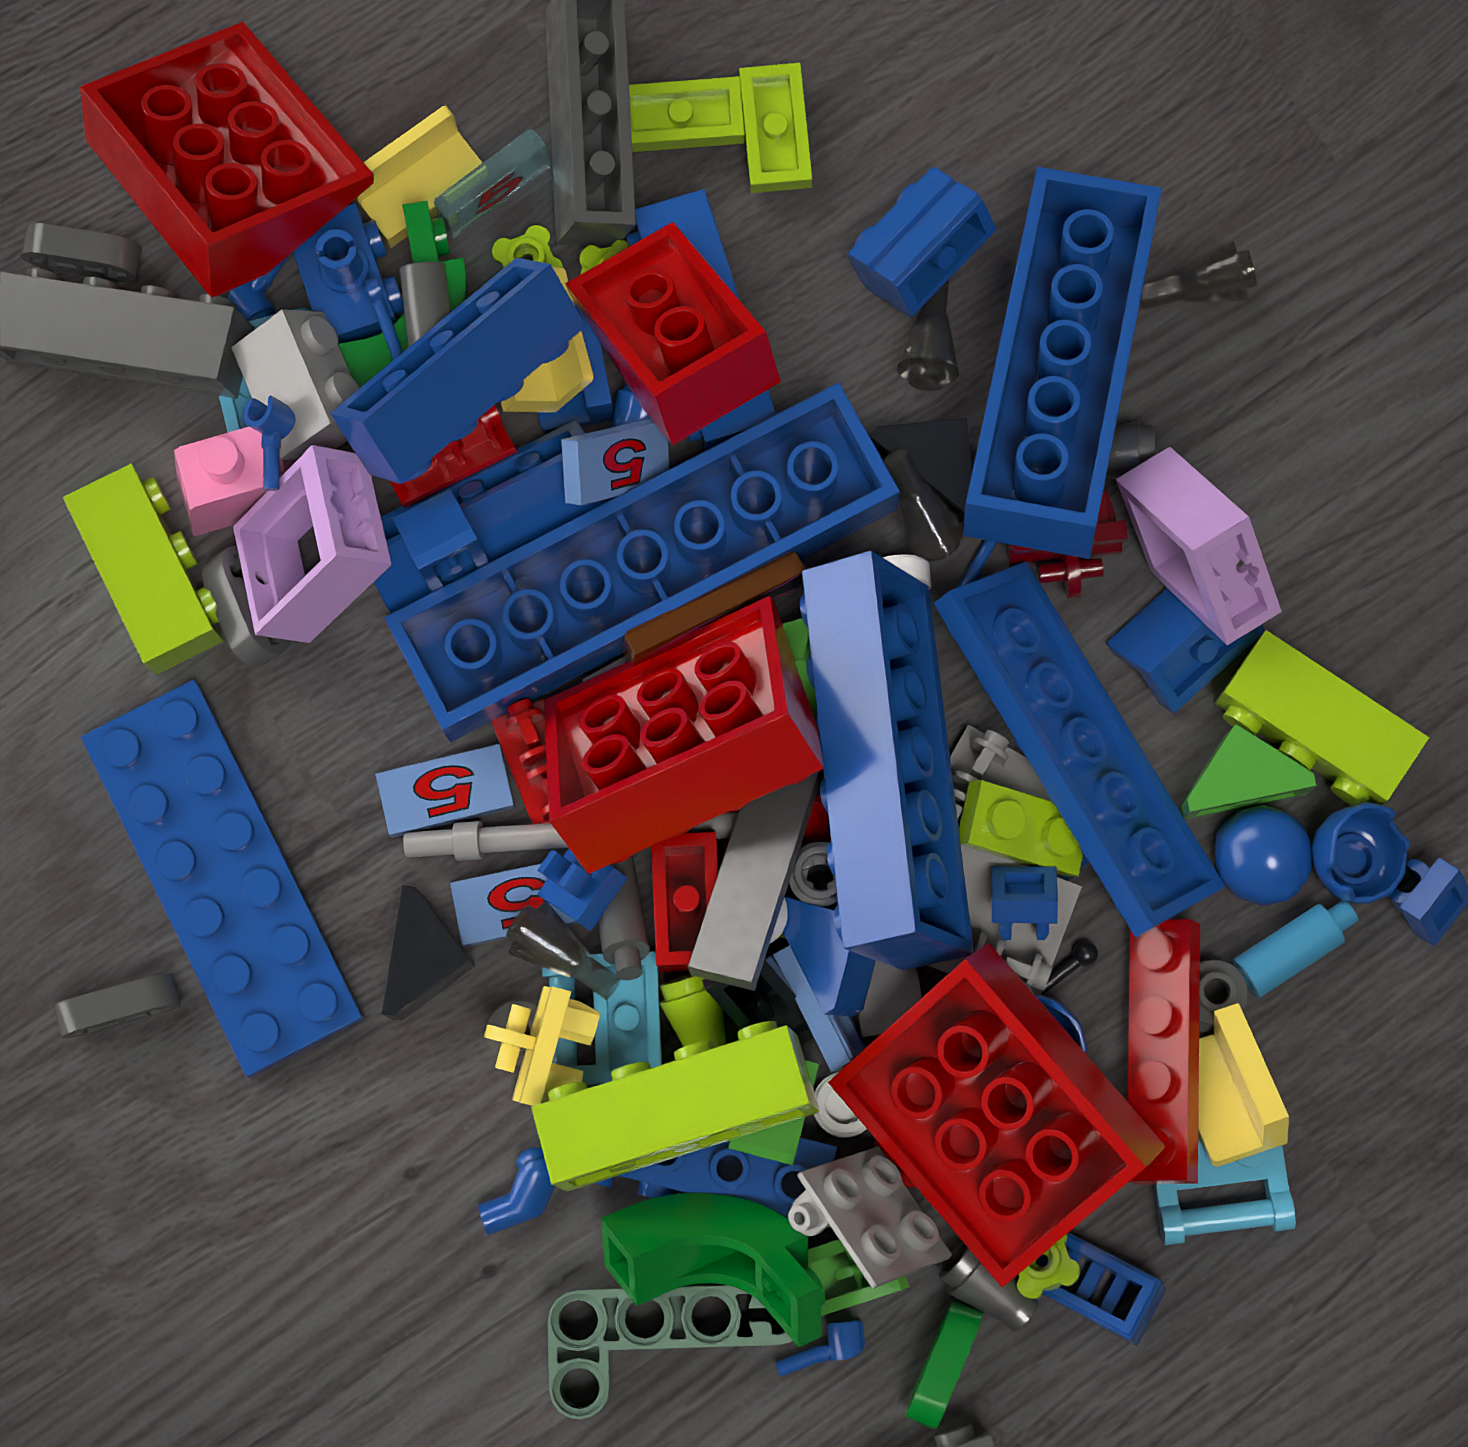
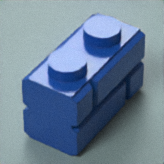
[847,166,997,318]

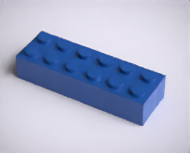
[963,167,1162,559]
[800,551,974,970]

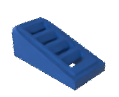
[1016,1233,1166,1346]

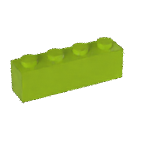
[531,1021,820,1192]

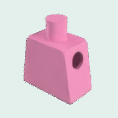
[174,427,296,537]

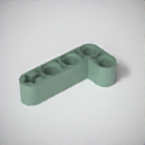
[548,1285,793,1420]

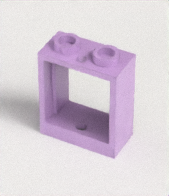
[233,445,392,643]
[1116,447,1282,645]

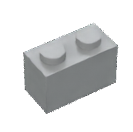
[231,309,360,460]

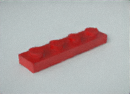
[1127,919,1200,1185]

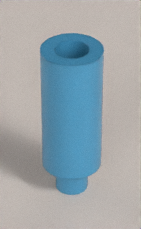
[1232,900,1359,999]

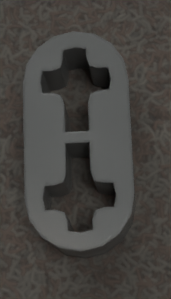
[20,223,142,282]
[202,545,290,667]
[54,973,181,1039]

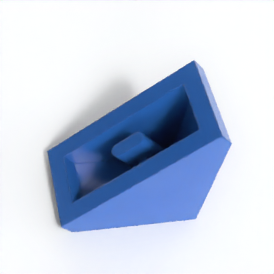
[392,488,489,592]
[783,896,876,1017]

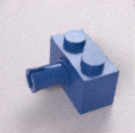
[293,203,404,344]

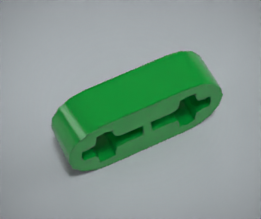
[904,1299,983,1430]

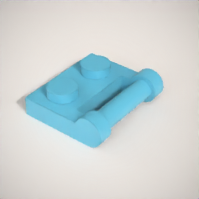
[542,951,662,1086]
[1153,1134,1296,1246]

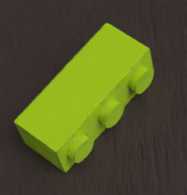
[63,463,224,675]
[1215,630,1430,806]

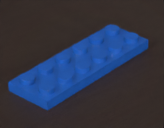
[933,562,1226,938]
[80,679,365,1078]

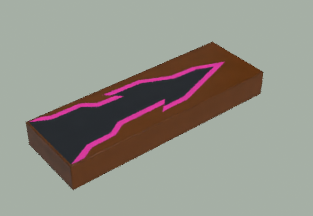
[621,552,805,664]

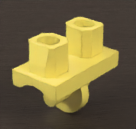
[484,986,600,1106]

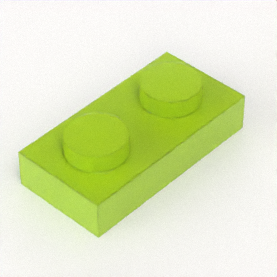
[739,62,812,193]
[629,76,745,152]
[959,780,1083,876]

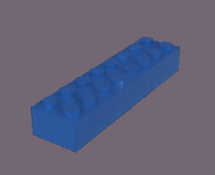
[384,382,900,743]

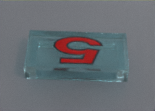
[433,128,550,239]

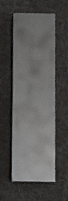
[688,751,824,991]

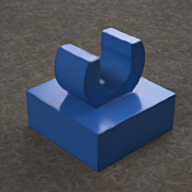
[537,849,628,931]
[1388,858,1468,947]
[992,866,1058,940]

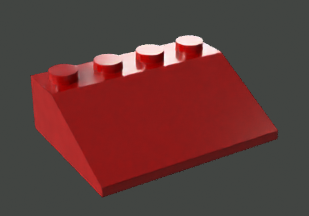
[80,22,374,298]
[544,596,824,874]
[828,943,1166,1288]

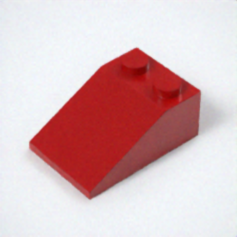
[565,222,781,446]

